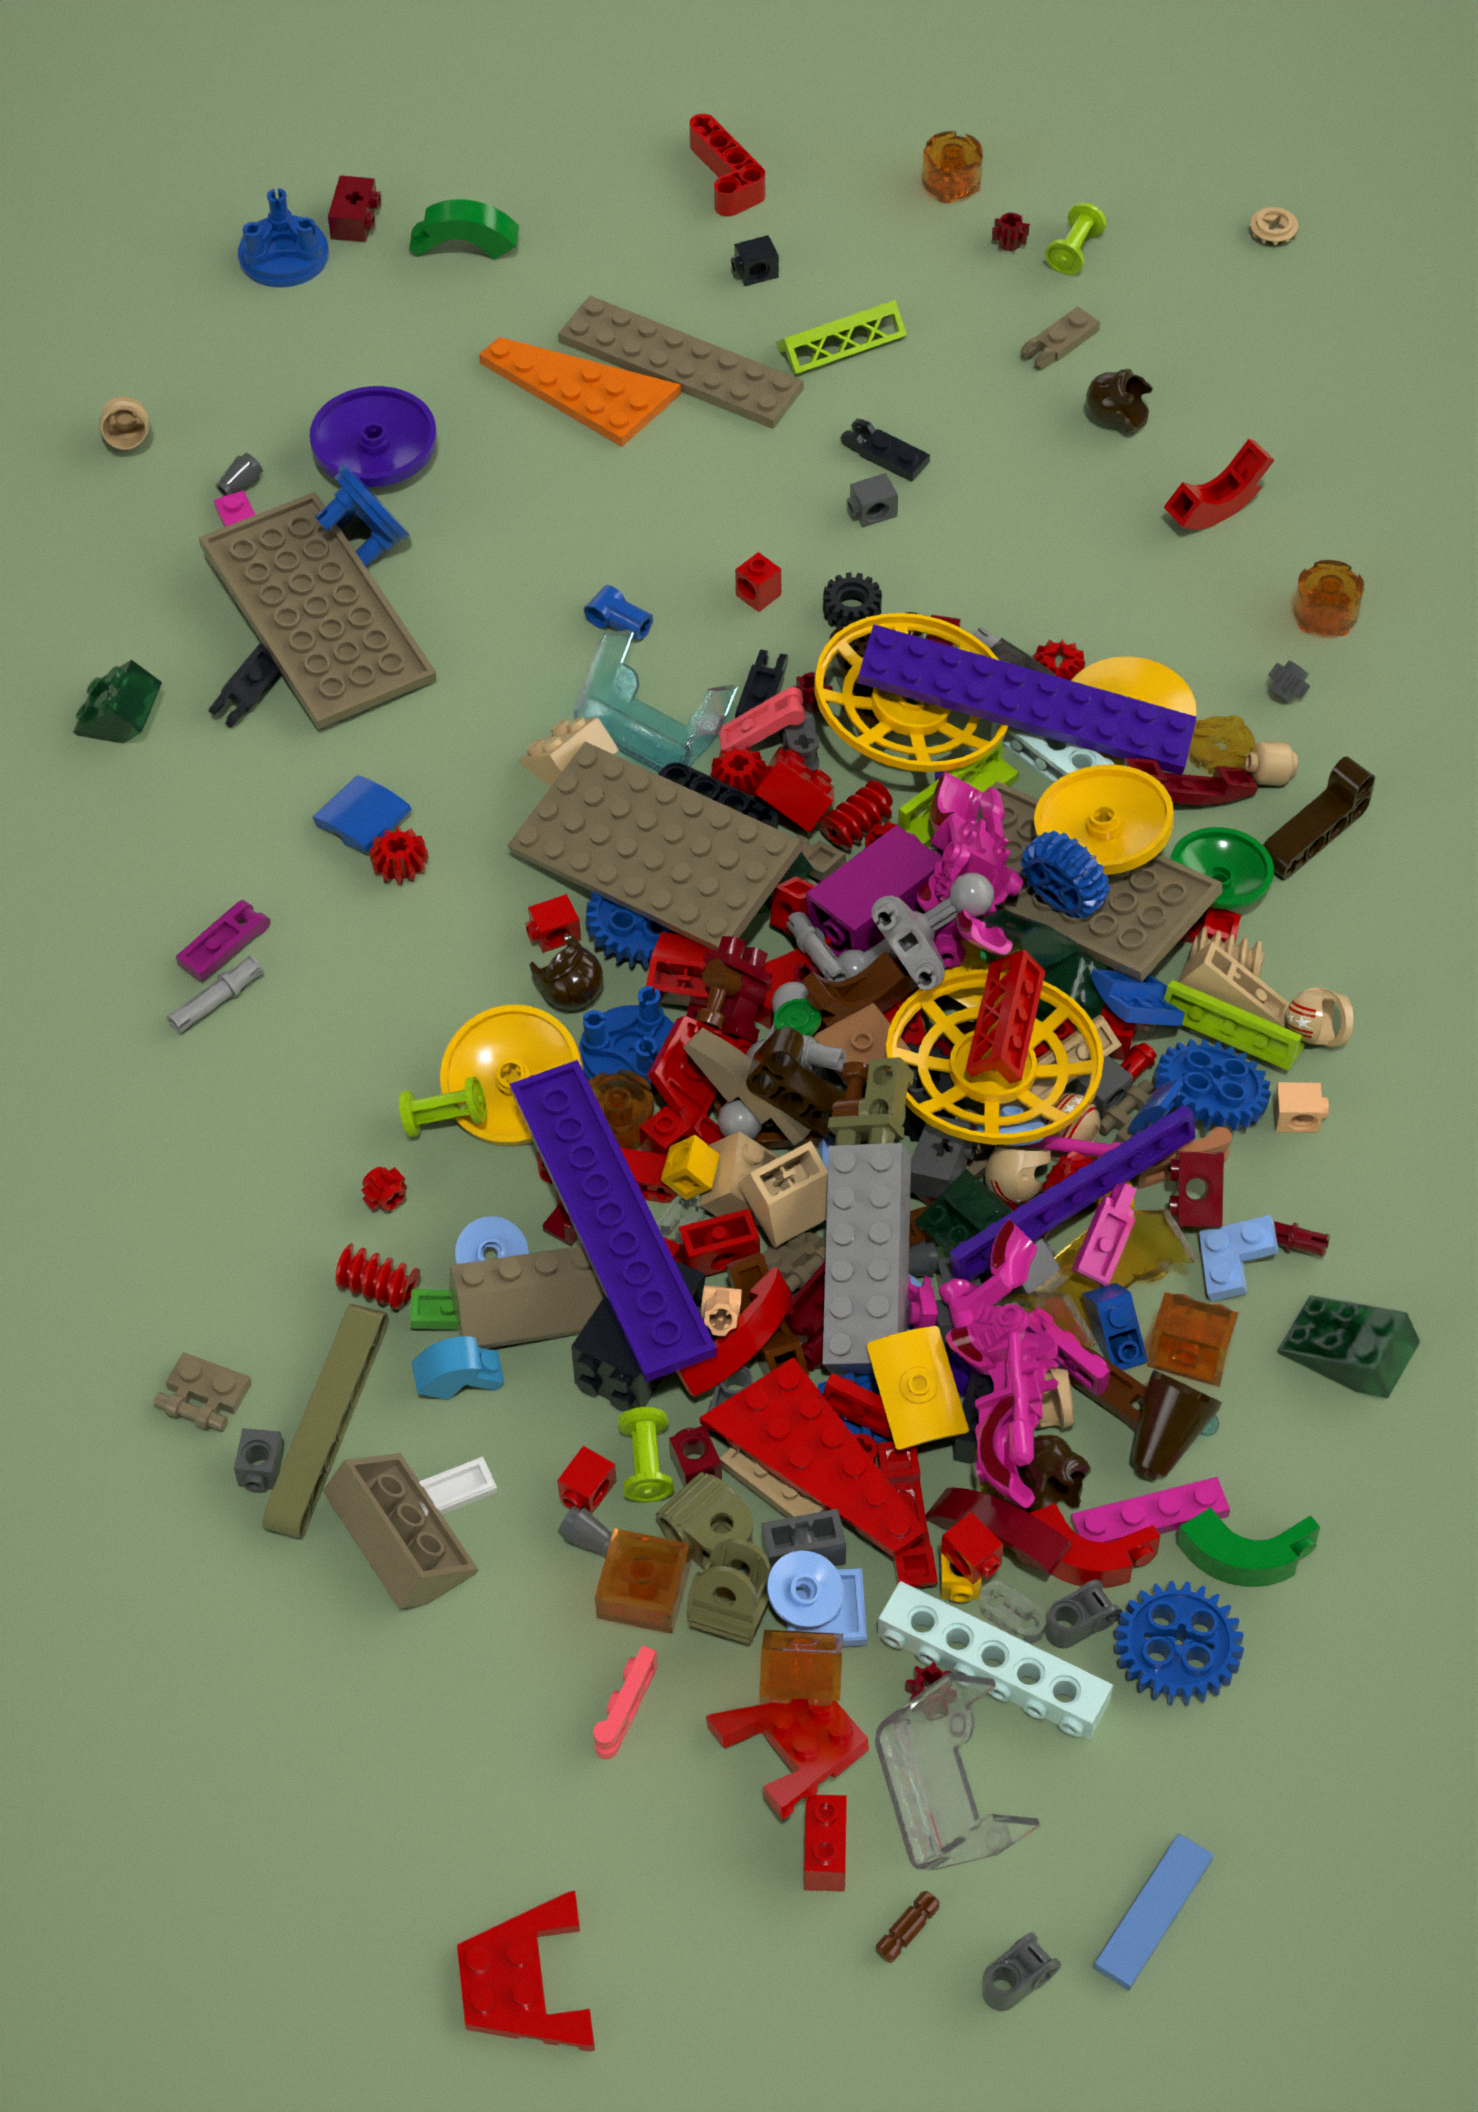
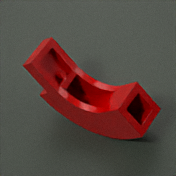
[1163,439,1275,530]
[1029,1503,1161,1588]

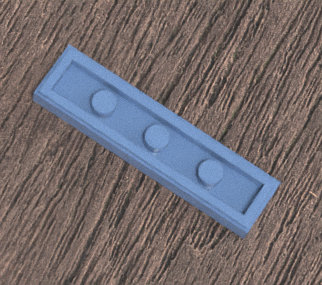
[1094,1833,1214,1991]

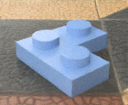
[1199,1215,1279,1302]

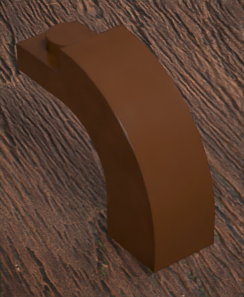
[802,951,918,1026]
[725,1252,809,1375]

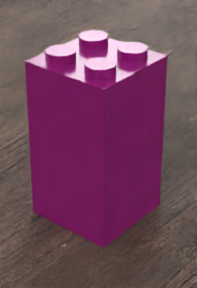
[806,825,943,957]

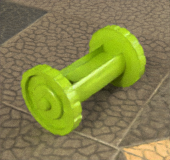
[1045,202,1107,275]
[399,1076,487,1138]
[618,1407,674,1503]

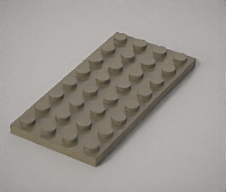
[199,492,436,729]
[507,741,804,952]
[931,781,1223,982]

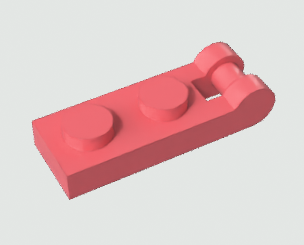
[719,687,805,752]
[593,1645,658,1759]

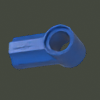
[584,585,653,640]

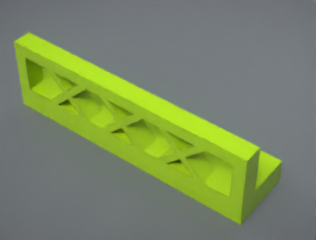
[776,300,907,375]
[898,740,1019,848]
[1163,980,1305,1070]

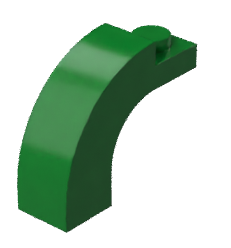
[409,199,519,260]
[1176,1507,1320,1587]

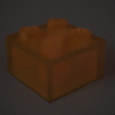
[1147,1292,1239,1387]
[595,1528,691,1634]
[760,1630,843,1706]

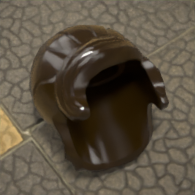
[1086,368,1153,434]
[529,934,603,1010]
[1017,1434,1091,1513]

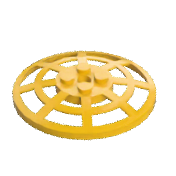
[814,613,1009,772]
[885,969,1104,1145]

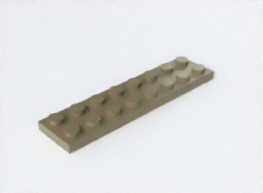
[558,295,804,429]

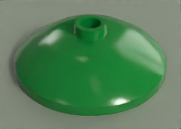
[1170,827,1274,909]

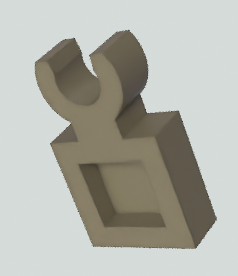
[794,835,847,881]

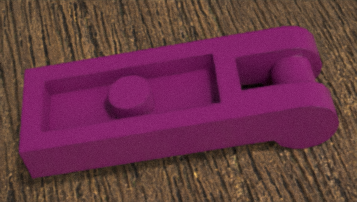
[176,900,270,982]

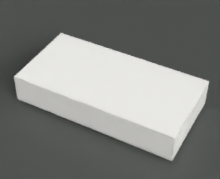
[419,1456,498,1516]

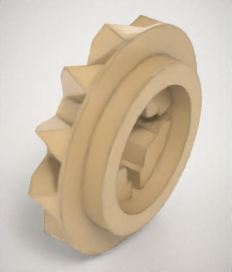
[1250,207,1299,246]

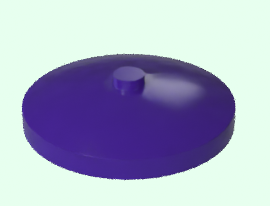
[310,386,437,487]

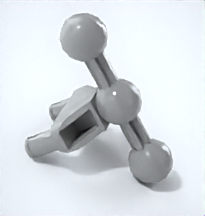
[837,873,994,990]
[718,982,847,1139]

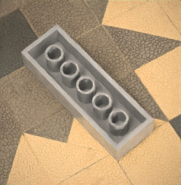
[823,1143,911,1375]

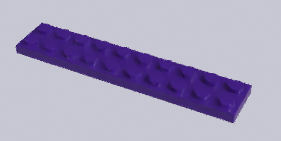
[856,624,1197,776]
[509,1060,717,1382]

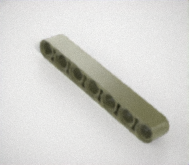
[263,1304,388,1539]

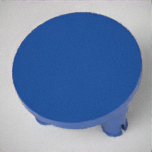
[238,188,329,288]
[314,463,410,568]
[579,986,674,1100]

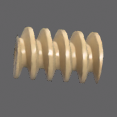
[1189,927,1265,978]

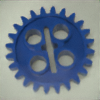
[585,892,681,968]
[1154,1039,1271,1131]
[1115,1581,1244,1706]

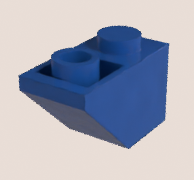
[1082,1282,1148,1370]

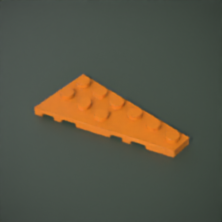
[479,337,682,447]

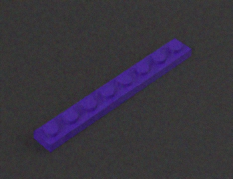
[950,1105,1196,1281]

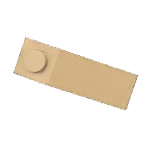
[1178,941,1290,1027]

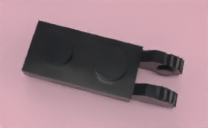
[840,418,930,482]
[208,644,281,728]
[735,649,788,718]

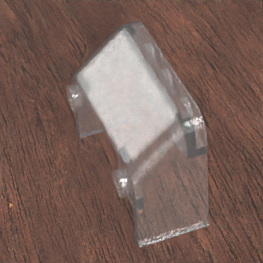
[875,1673,1040,1871]

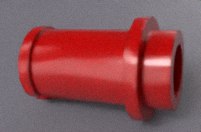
[1120,1043,1157,1084]

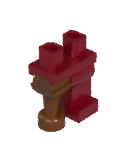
[695,936,773,1043]

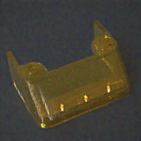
[1013,1210,1198,1347]

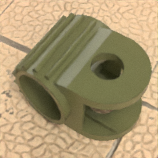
[655,1472,753,1571]
[687,1539,771,1645]

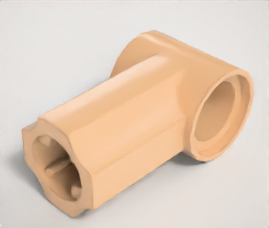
[700,1285,742,1336]

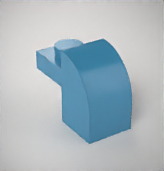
[412,1336,504,1400]

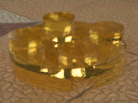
[1188,715,1255,775]

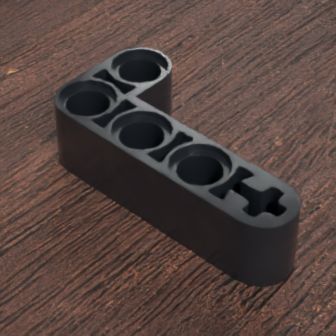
[658,762,778,829]

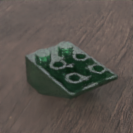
[1277,1295,1420,1398]

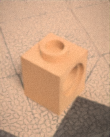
[1273,1082,1329,1133]

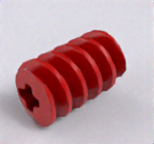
[819,780,893,851]
[335,1243,420,1310]

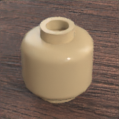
[1245,741,1298,786]

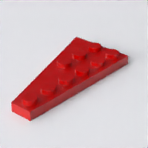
[699,1357,927,1558]

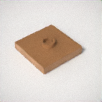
[813,1003,912,1086]

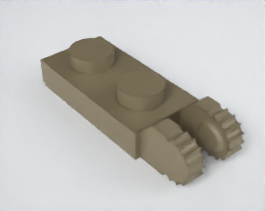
[1020,306,1100,370]

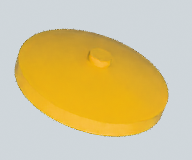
[1071,656,1196,766]
[1034,764,1174,875]
[440,1004,583,1146]

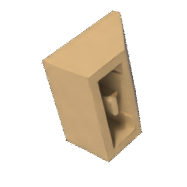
[519,716,619,787]
[700,1131,779,1226]
[738,1141,828,1248]

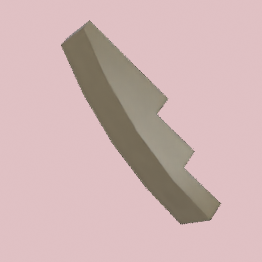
[683,1028,812,1145]

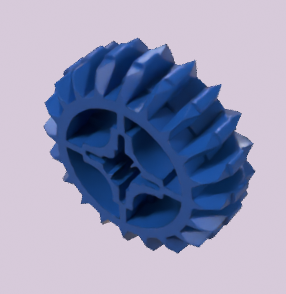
[1020,830,1110,918]

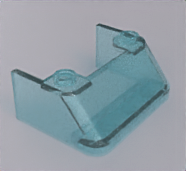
[573,630,738,773]

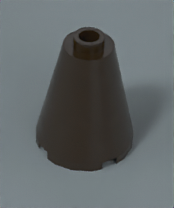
[1131,1370,1222,1481]

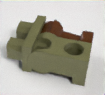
[828,1057,914,1146]

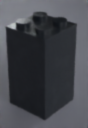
[571,1260,705,1411]

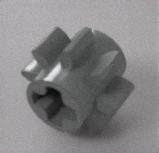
[1268,660,1310,701]

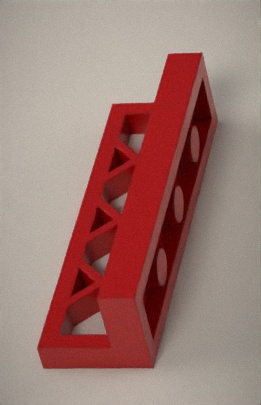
[965,949,1045,1084]

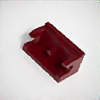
[784,1261,825,1343]

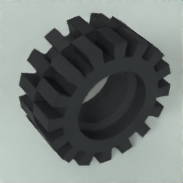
[823,572,882,628]

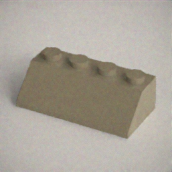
[449,1246,605,1349]
[323,1453,478,1609]

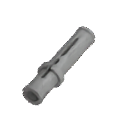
[786,912,850,982]
[167,955,263,1034]

